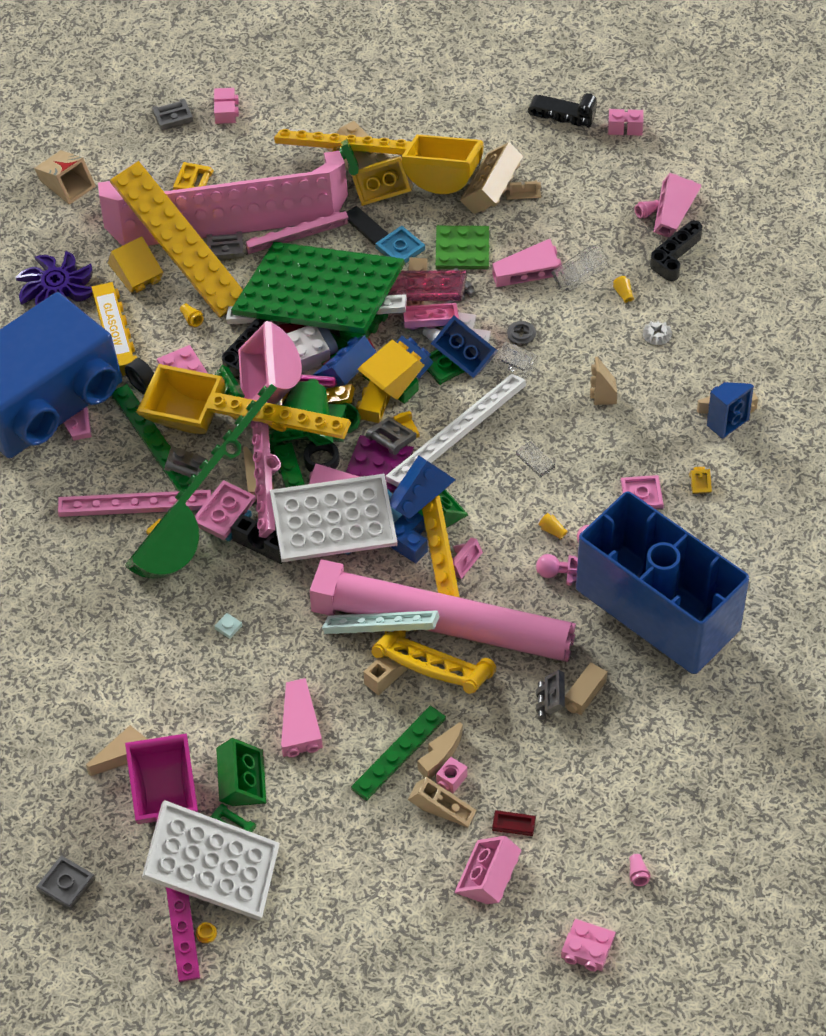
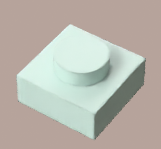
[214,613,242,639]

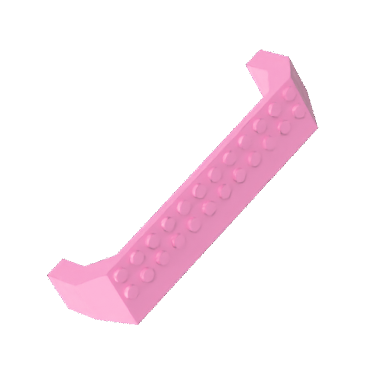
[98,151,348,246]

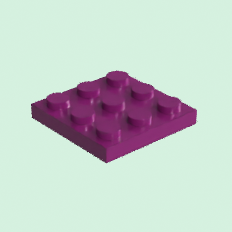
[346,435,414,493]

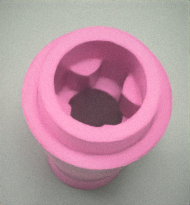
[634,200,659,219]
[629,854,650,886]

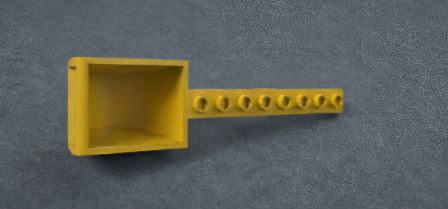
[274,129,484,194]
[136,364,351,439]

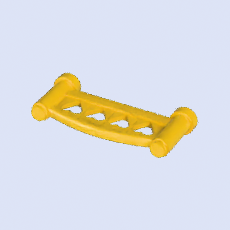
[371,630,497,694]

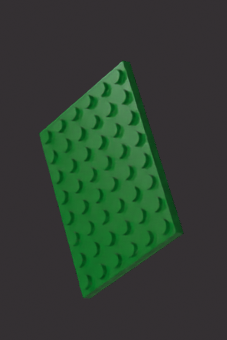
[231,242,405,334]

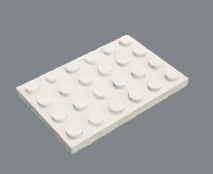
[270,474,397,562]
[142,800,280,920]

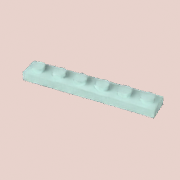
[322,611,440,634]

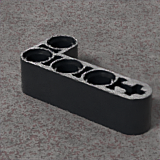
[528,93,597,128]
[650,220,703,281]
[222,318,271,380]

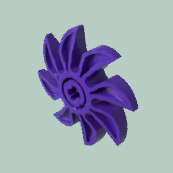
[16,251,93,305]

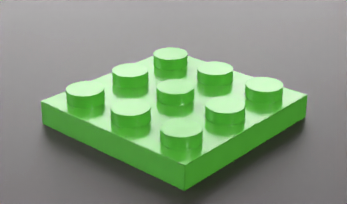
[435,225,489,269]

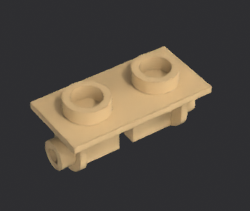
[505,180,541,200]

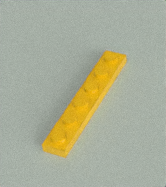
[422,496,460,597]

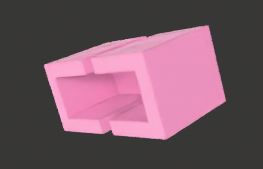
[214,88,239,124]
[608,109,643,136]

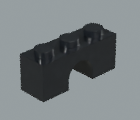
[231,514,283,564]

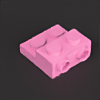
[561,919,616,971]

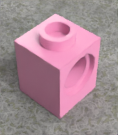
[436,757,467,793]

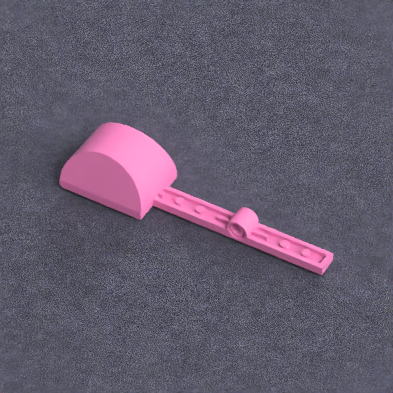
[238,321,302,538]

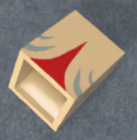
[34,150,96,205]

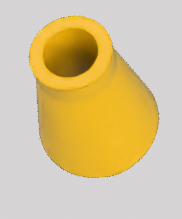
[613,276,634,303]
[180,303,204,327]
[538,513,568,540]

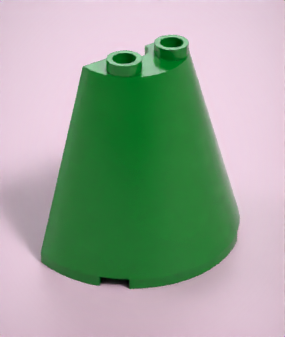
[269,379,333,454]

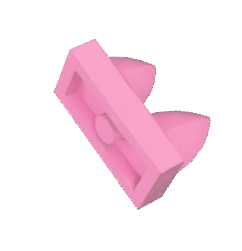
[452,538,483,579]

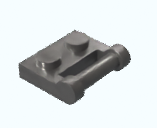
[152,98,193,130]
[207,231,244,260]
[366,417,416,455]
[164,446,207,477]

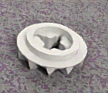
[643,320,672,345]

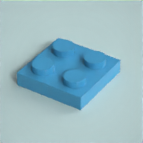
[375,226,425,263]

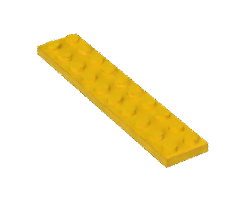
[110,161,243,318]

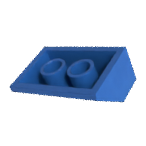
[431,315,498,378]
[707,382,754,439]

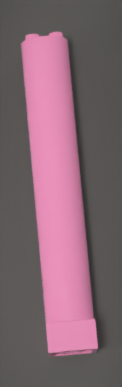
[310,559,576,662]

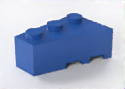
[313,335,376,389]
[389,455,456,519]

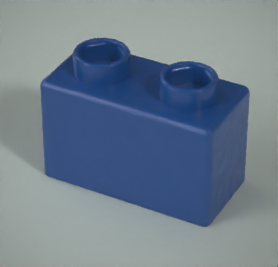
[0,292,122,458]
[576,491,749,674]

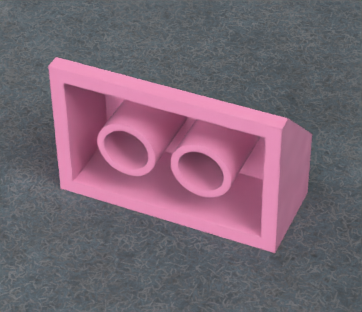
[455,836,521,904]

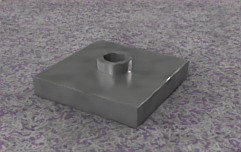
[36,855,96,910]

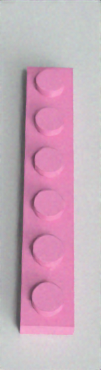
[246,211,348,254]

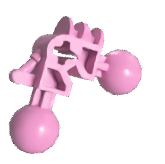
[536,525,589,586]

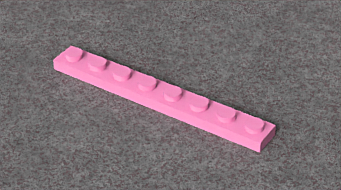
[58,490,211,517]

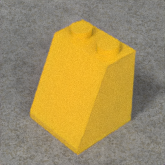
[108,236,163,293]
[357,339,425,400]

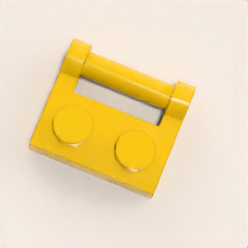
[173,162,214,190]

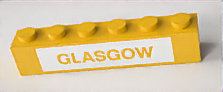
[91,282,137,376]

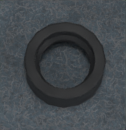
[125,358,154,394]
[303,442,340,472]

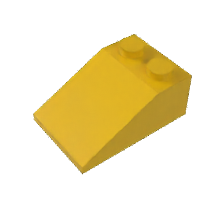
[352,155,413,206]

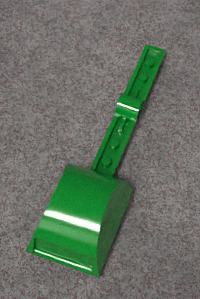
[125,383,277,579]

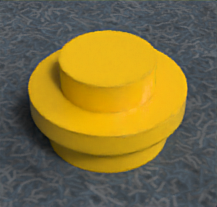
[195,922,217,943]

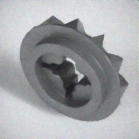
[507,321,536,346]

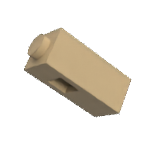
[565,662,608,715]

